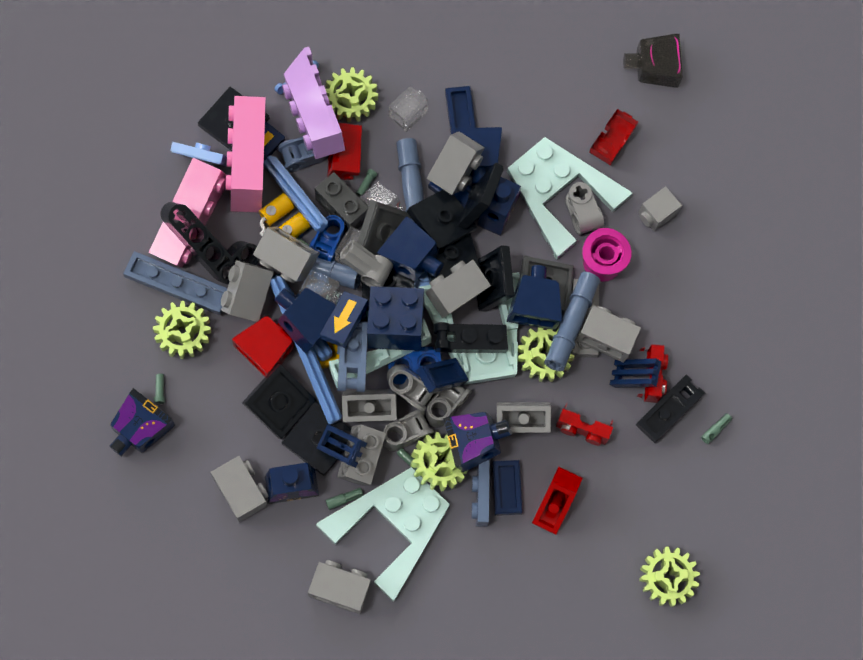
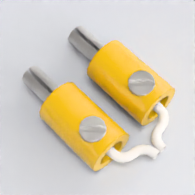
[258,188,320,238]

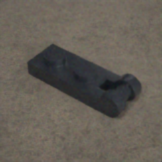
[434,322,508,353]
[636,374,705,443]

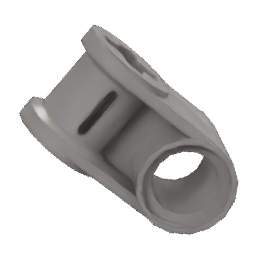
[565,182,604,235]
[387,365,438,412]
[426,386,471,428]
[383,410,435,451]

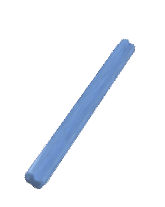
[270,276,342,424]

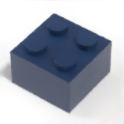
[367,286,424,351]

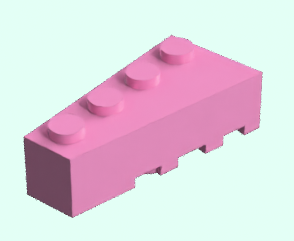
[226,96,266,213]
[149,158,226,268]

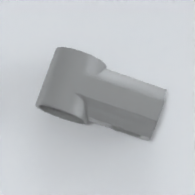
[340,240,393,287]

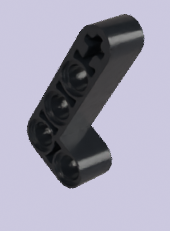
[160,202,260,285]

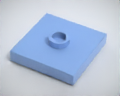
[170,142,227,166]

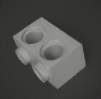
[337,425,386,485]

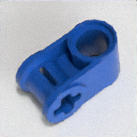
[309,215,345,262]

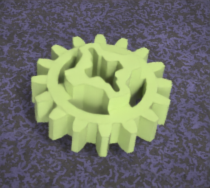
[325,67,378,123]
[153,301,212,359]
[518,327,575,382]
[410,432,468,491]
[639,546,700,607]

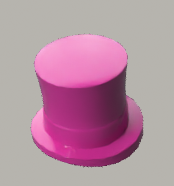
[582,228,632,282]

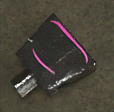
[623,34,683,88]

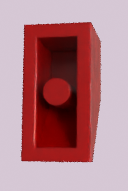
[532,466,583,535]

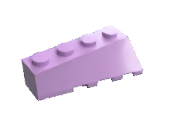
[282,47,345,159]

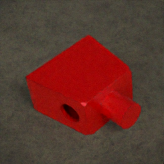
[232,316,294,377]

